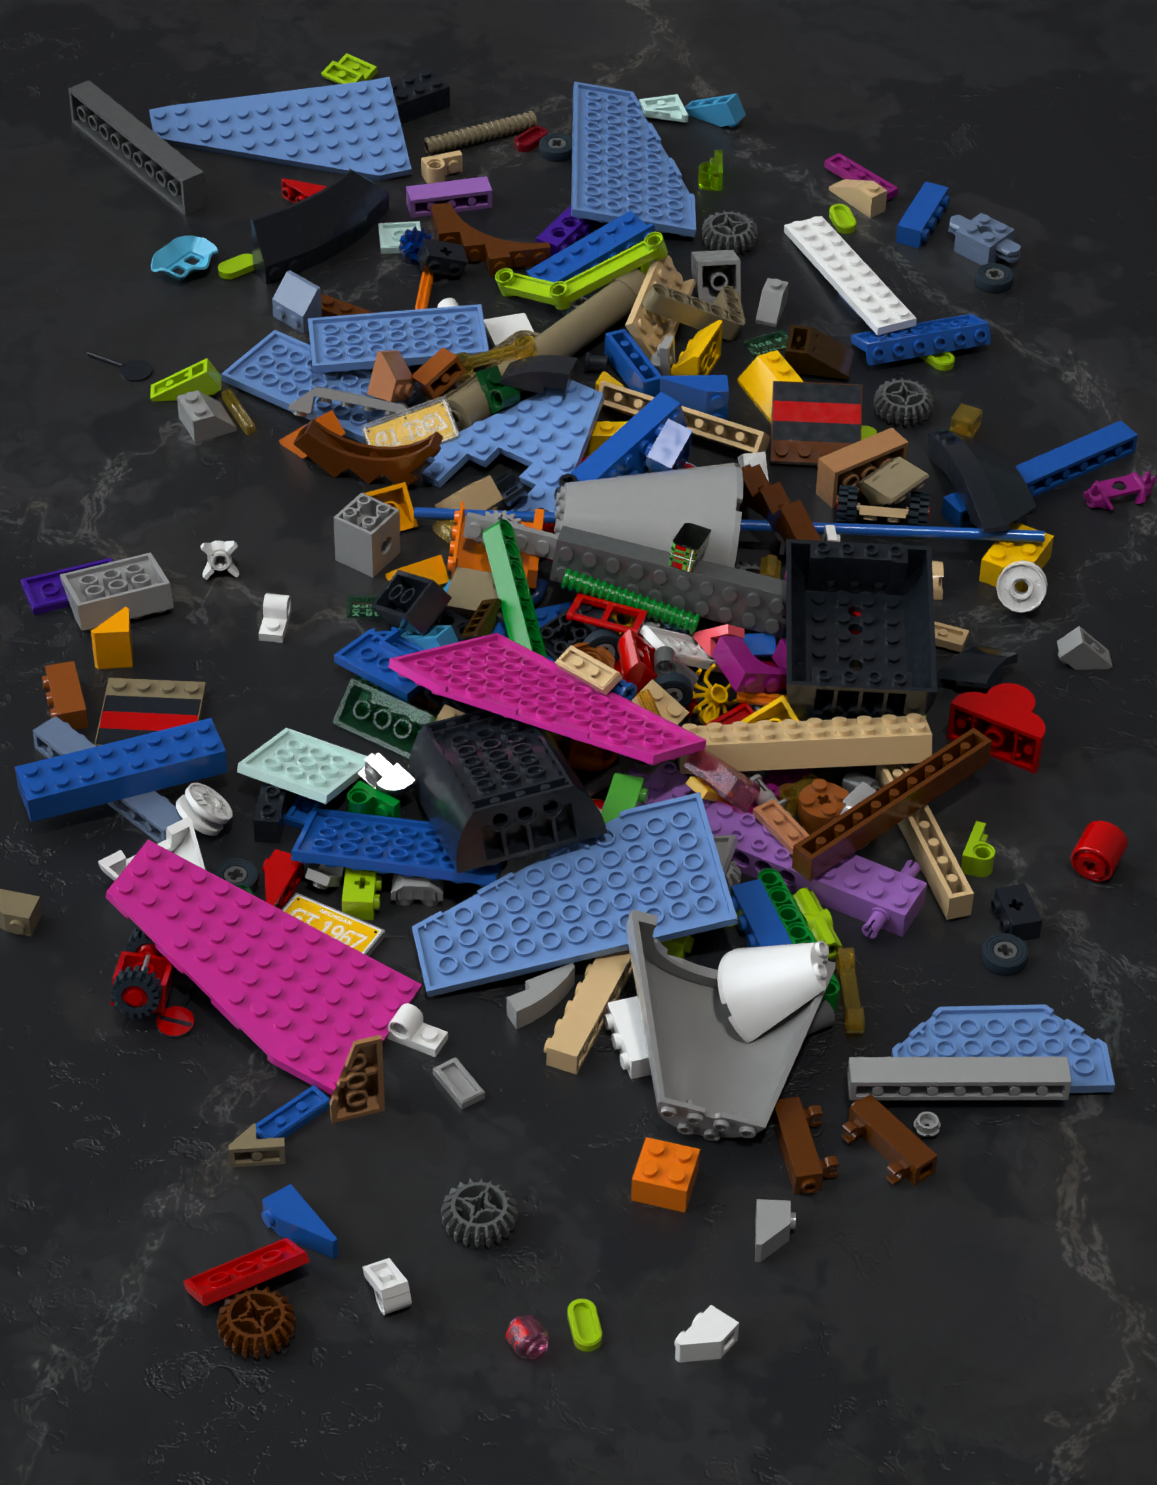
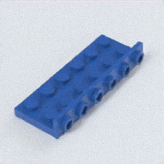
[526,210,656,283]
[850,314,991,365]

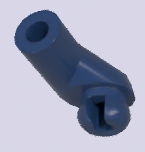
[531,578,549,607]

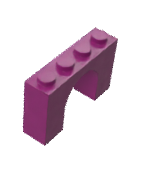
[712,636,787,694]

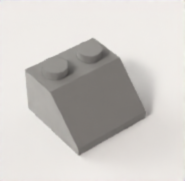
[177,390,237,443]

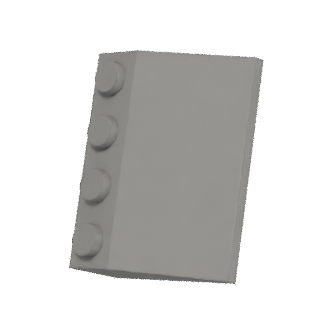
[60,552,174,631]

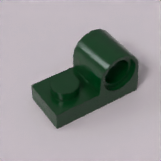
[476,366,520,415]

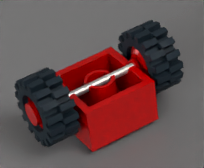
[110,928,174,1018]

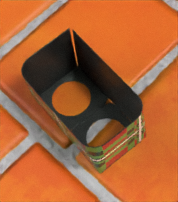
[668,523,711,573]

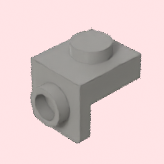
[305,864,346,890]

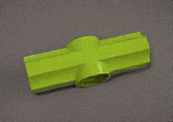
[792,887,842,959]

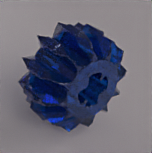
[399,226,434,264]

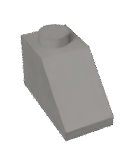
[755,278,788,327]
[1057,626,1113,670]
[755,1199,796,1262]

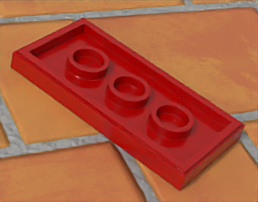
[183,1238,310,1307]

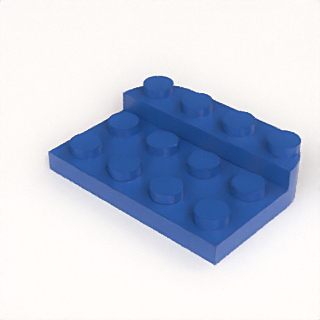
[334,627,425,702]

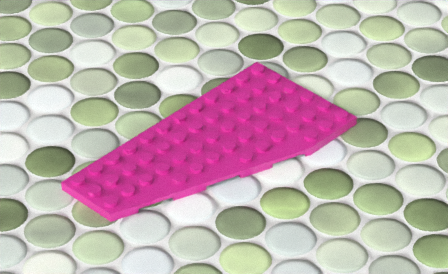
[389,633,707,765]
[106,840,422,1096]

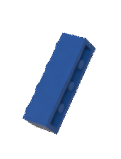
[896,181,950,248]
[604,329,661,397]
[730,879,793,948]

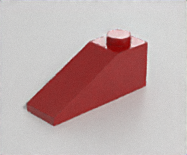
[262,849,304,910]

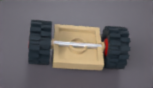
[836,485,930,526]

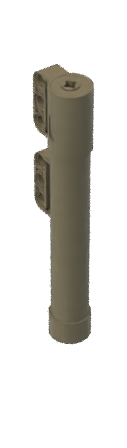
[426,269,645,433]

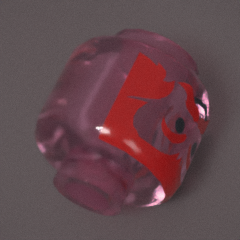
[506,1315,549,1359]

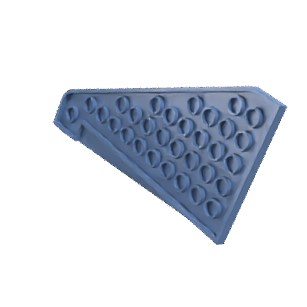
[149,77,412,181]

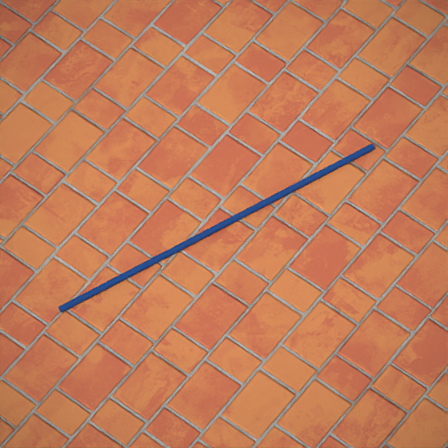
[414,507,1045,542]

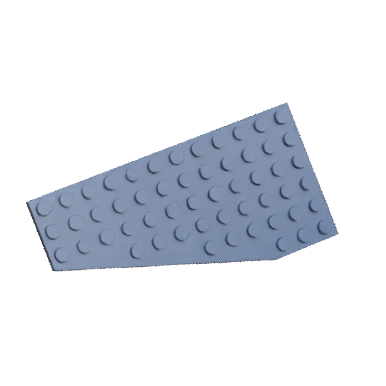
[571,82,696,237]
[412,792,738,997]

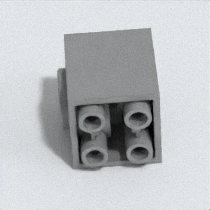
[333,493,401,578]

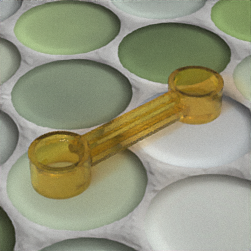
[455,335,538,377]
[836,947,865,1034]

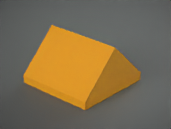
[91,606,133,669]

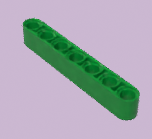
[483,519,547,658]
[757,868,840,1011]

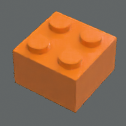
[631,1137,700,1213]

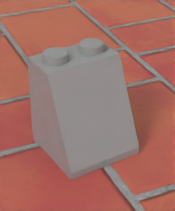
[691,250,741,304]

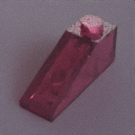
[683,749,761,813]

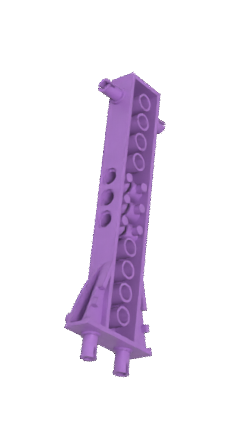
[602,761,927,938]

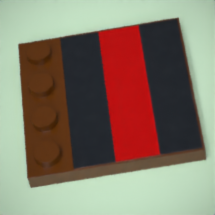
[770,381,862,467]

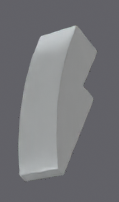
[507,963,575,1029]

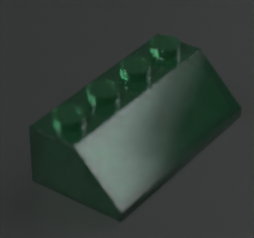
[332,678,438,759]

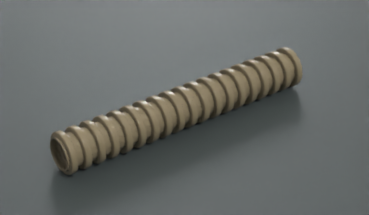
[424,111,538,156]

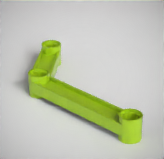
[495,232,668,310]

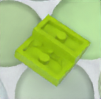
[321,53,378,84]

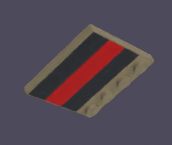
[94,678,206,746]

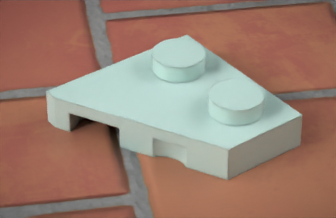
[639,94,688,122]

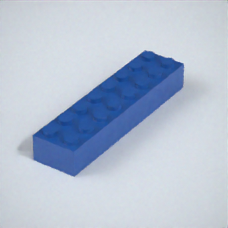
[15,718,227,822]

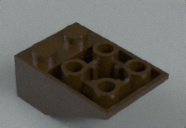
[785,325,854,379]

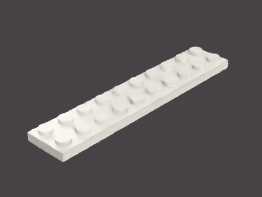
[784,216,917,335]

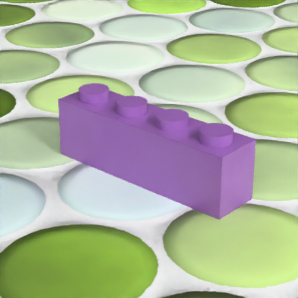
[406,176,492,218]

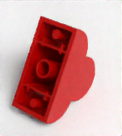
[614,629,698,717]
[946,683,1046,774]

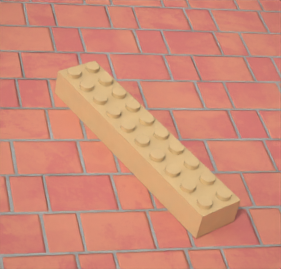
[677,713,932,774]

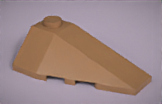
[330,1035,385,1124]

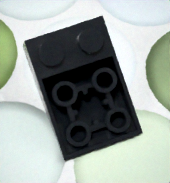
[540,595,620,661]

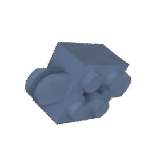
[948,213,1021,265]

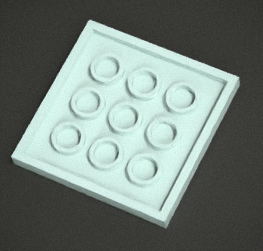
[237,728,368,804]

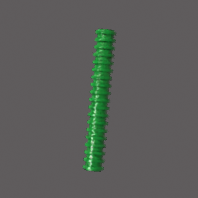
[561,568,700,635]

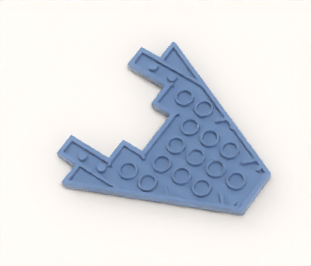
[421,380,604,512]

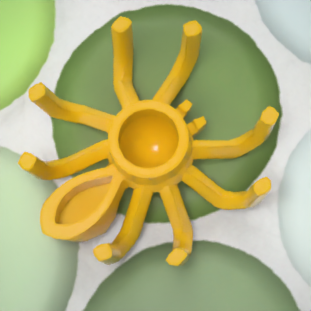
[692,664,738,725]

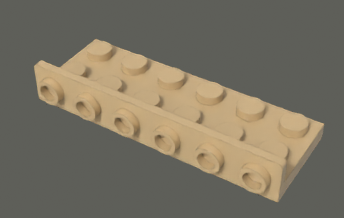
[625,255,696,360]

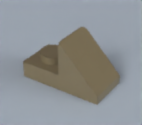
[228,1123,286,1167]

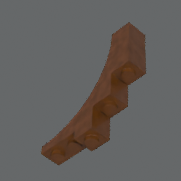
[430,203,551,276]
[293,419,443,486]
[740,464,822,543]

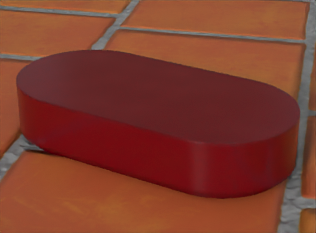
[514,126,548,152]

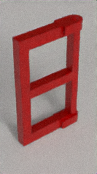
[566,593,647,634]

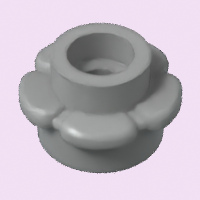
[913,1112,941,1137]

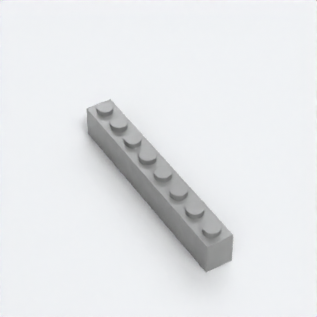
[847,1056,1071,1100]

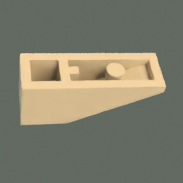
[829,179,887,218]

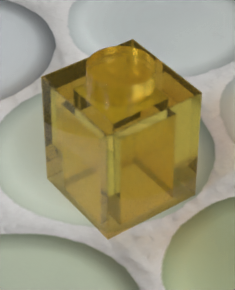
[950,403,982,438]

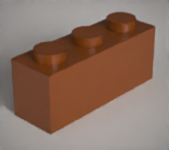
[42,661,88,730]

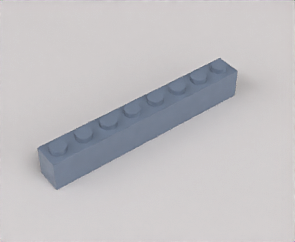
[33,716,183,843]

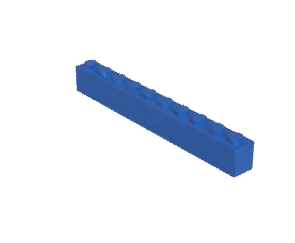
[941,421,1138,528]

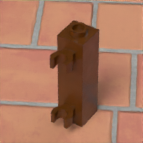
[841,1094,938,1186]
[771,1097,839,1195]

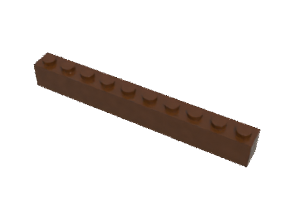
[792,728,992,881]

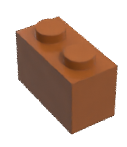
[411,347,467,400]

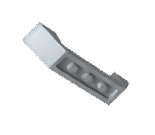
[289,386,411,417]

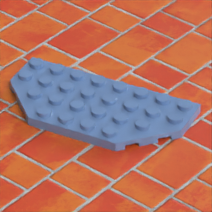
[891,1004,1115,1093]

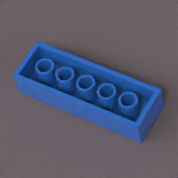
[570,392,687,481]

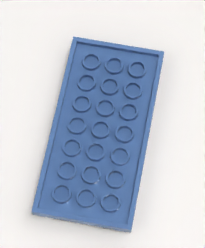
[308,304,489,374]
[221,330,417,444]

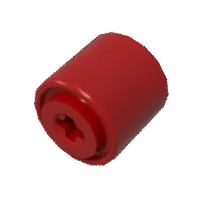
[1070,821,1128,882]

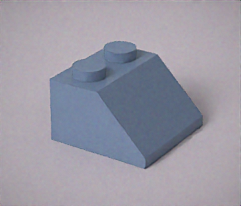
[272,270,322,334]

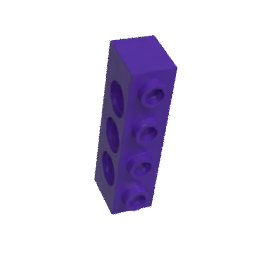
[536,206,601,257]

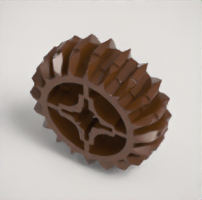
[217,1285,296,1360]

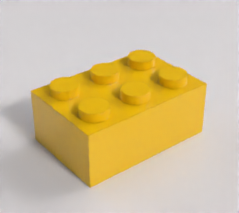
[979,522,1054,592]

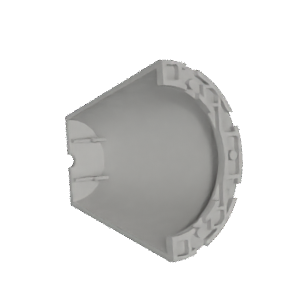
[554,463,743,568]
[626,909,836,1141]

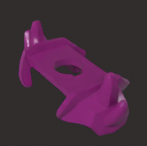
[1083,471,1157,511]

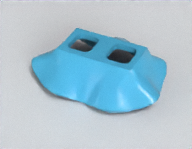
[151,236,218,281]

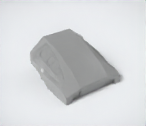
[391,873,445,906]

